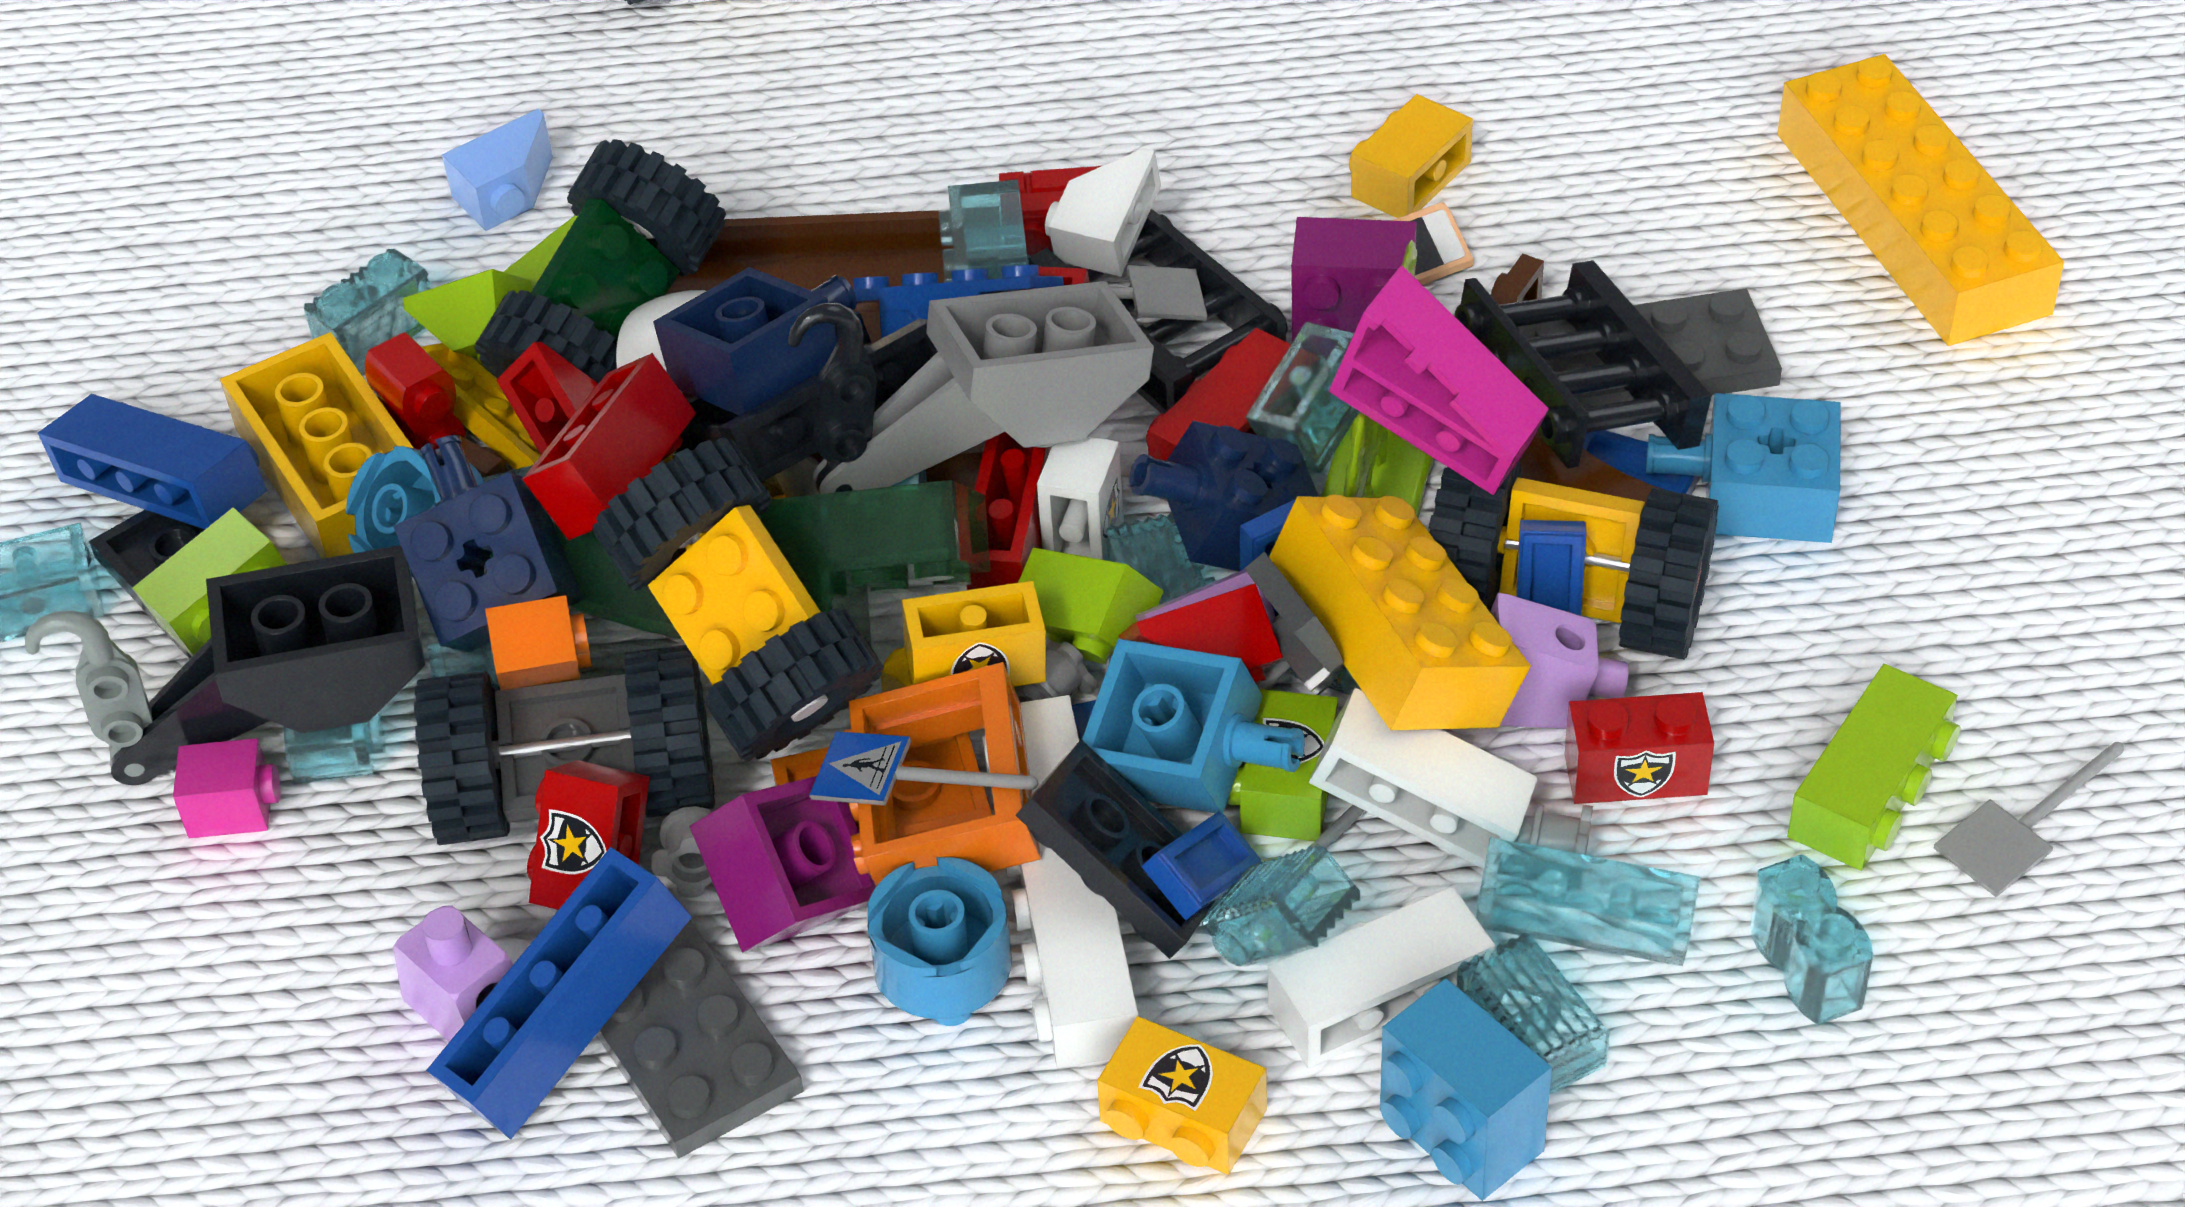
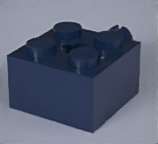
[653,267,857,416]
[1129,421,1319,572]
[393,435,583,653]

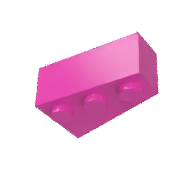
[1328,265,1549,495]

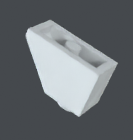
[1045,148,1161,277]

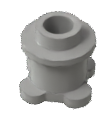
[1014,637,1097,703]
[1515,804,1593,887]
[651,806,713,898]

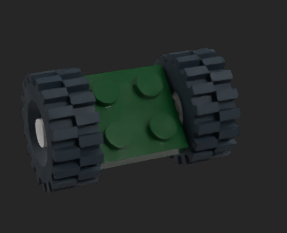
[474,139,726,383]

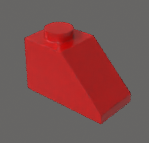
[496,342,598,455]
[1118,583,1283,685]

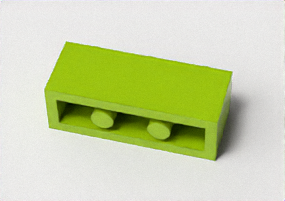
[1787,663,1961,871]

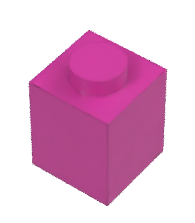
[173,738,281,838]

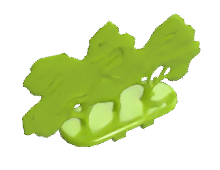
[1321,240,1434,519]

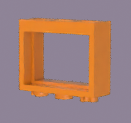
[843,662,1041,887]

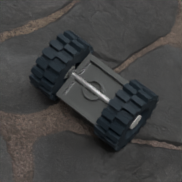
[414,645,715,846]

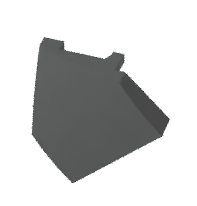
[1244,552,1343,695]

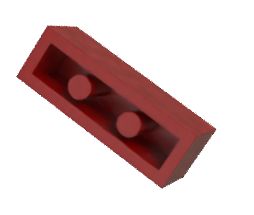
[1146,328,1315,460]
[522,353,696,540]

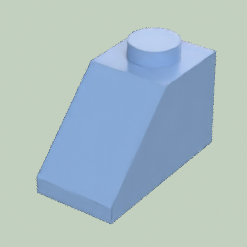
[442,109,553,231]

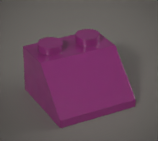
[689,776,876,953]

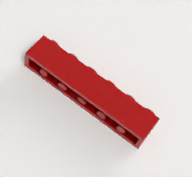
[958,267,1090,590]

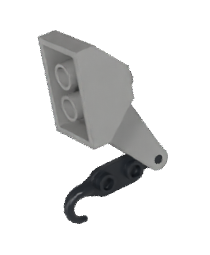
[788,281,1154,511]

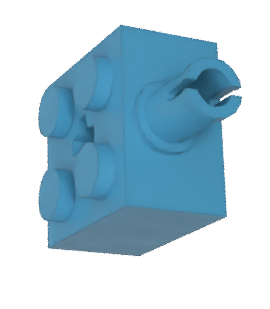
[1645,393,1841,543]
[1082,639,1305,813]

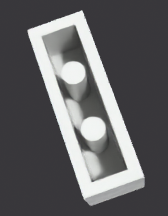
[1309,688,1538,873]
[1268,886,1496,1069]

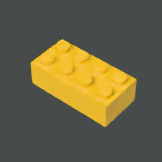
[220,332,413,559]
[1269,495,1531,730]

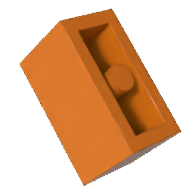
[485,595,592,691]

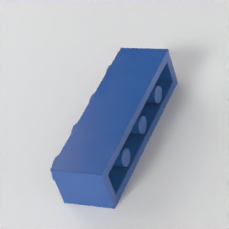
[38,394,268,529]
[426,847,692,1140]

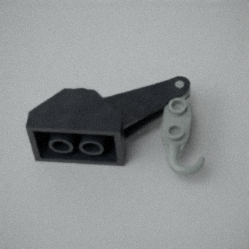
[24,545,425,785]

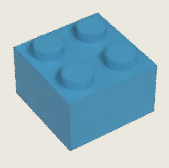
[1380,978,1552,1201]

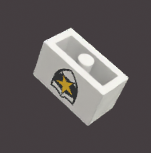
[1037,436,1124,561]

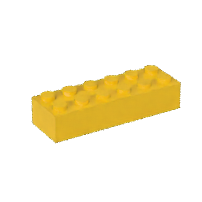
[1777,54,2064,346]

